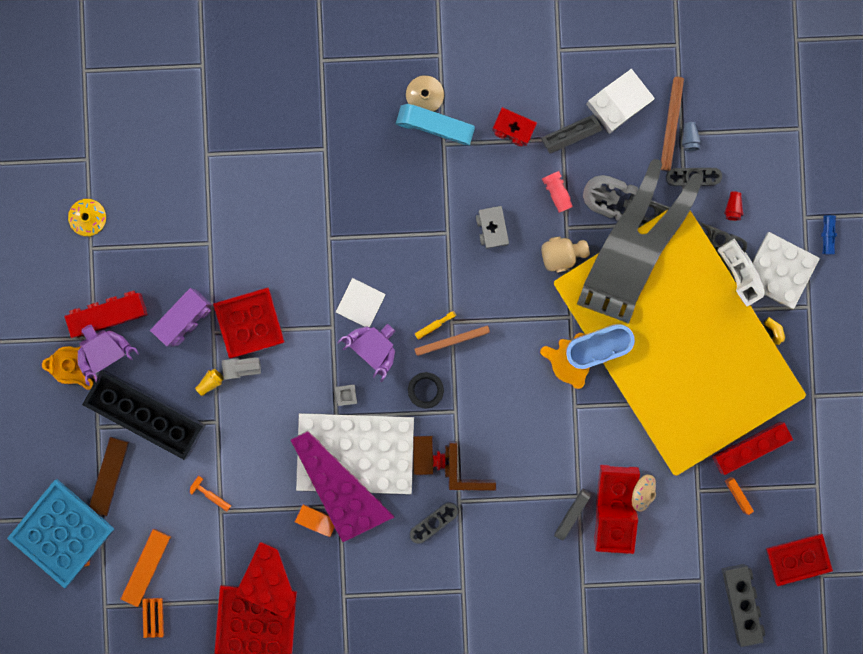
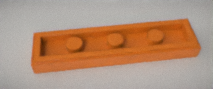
[121,529,171,607]

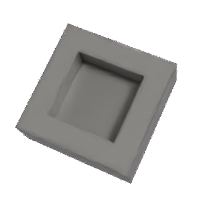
[335,384,357,406]

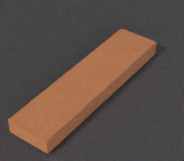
[415,325,490,356]

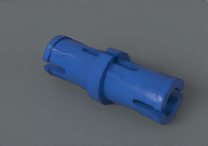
[821,215,837,255]

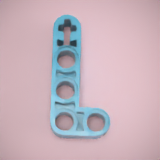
[396,104,475,145]

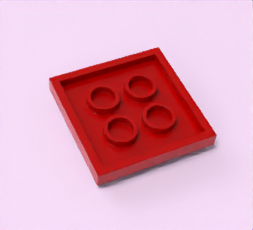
[213,287,285,359]

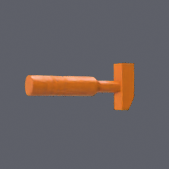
[190,476,231,512]

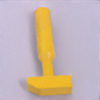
[415,311,457,340]

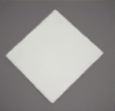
[336,278,386,327]

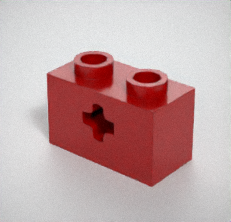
[492,107,537,147]

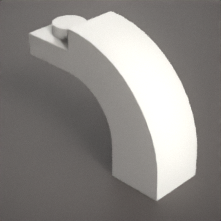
[717,239,764,306]

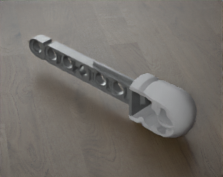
[583,175,747,253]

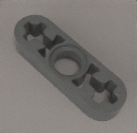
[665,168,722,186]
[554,488,591,541]
[410,502,458,544]

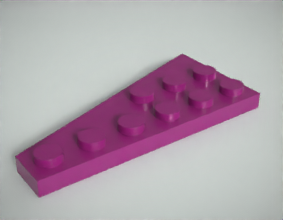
[291,431,394,542]

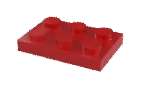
[766,533,833,586]

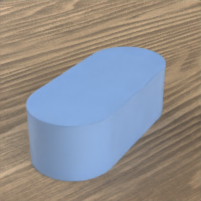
[566,324,635,369]

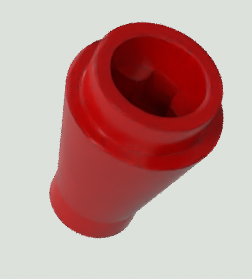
[724,191,743,221]

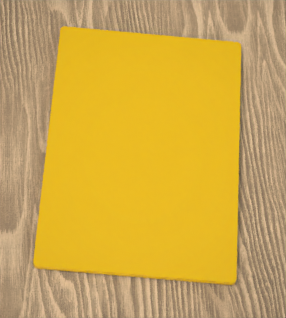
[554,210,806,476]

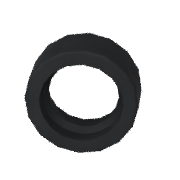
[408,372,444,409]

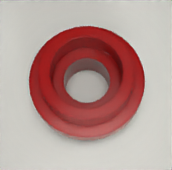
[433,451,445,471]

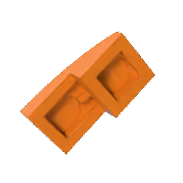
[295,504,335,537]

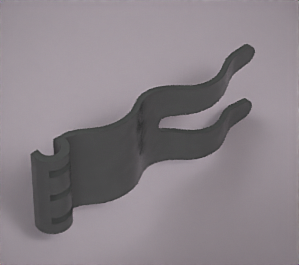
[576,159,703,323]

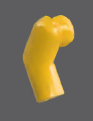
[763,317,785,345]

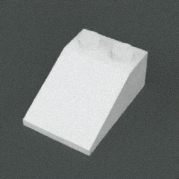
[586,69,655,134]

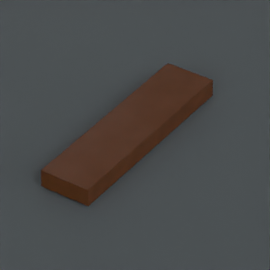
[89,437,129,516]

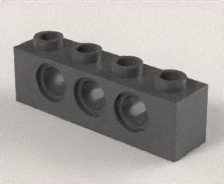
[721,564,765,647]

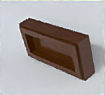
[413,436,433,475]

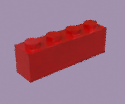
[64,291,148,338]
[712,422,793,475]

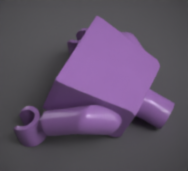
[337,324,395,382]
[78,325,139,386]

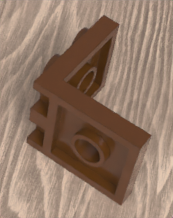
[445,441,496,491]

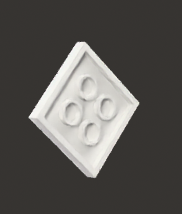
[752,232,820,309]

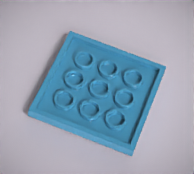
[7,479,115,589]

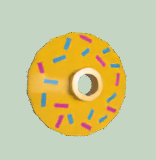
[68,199,106,236]

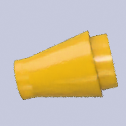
[195,369,224,396]

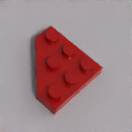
[235,542,296,619]

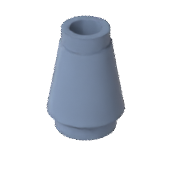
[682,122,701,152]

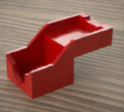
[594,465,640,554]

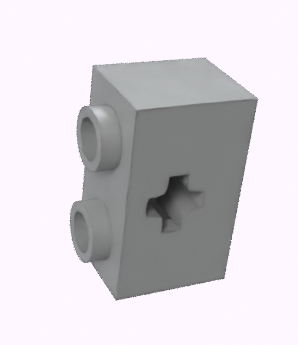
[476,206,509,249]

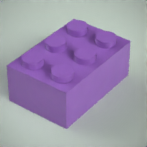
[150,288,212,347]

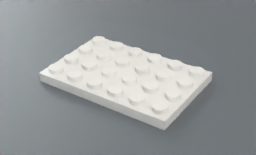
[296,413,414,494]

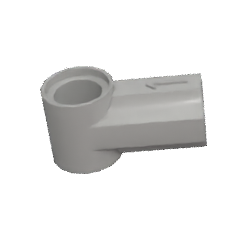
[222,357,261,379]

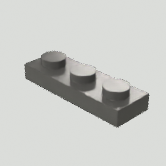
[541,115,602,154]

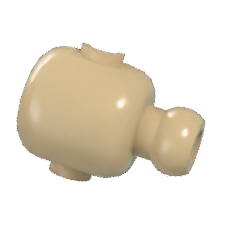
[541,237,590,273]

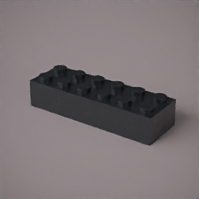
[82,371,206,460]

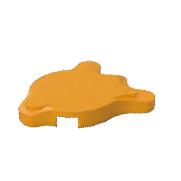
[540,333,590,389]
[42,346,94,390]

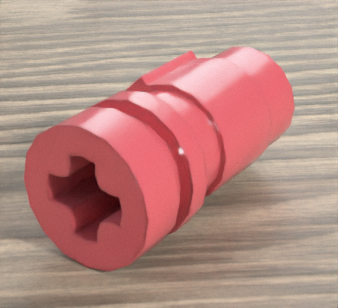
[542,171,573,213]

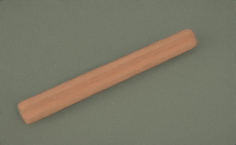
[661,77,684,171]

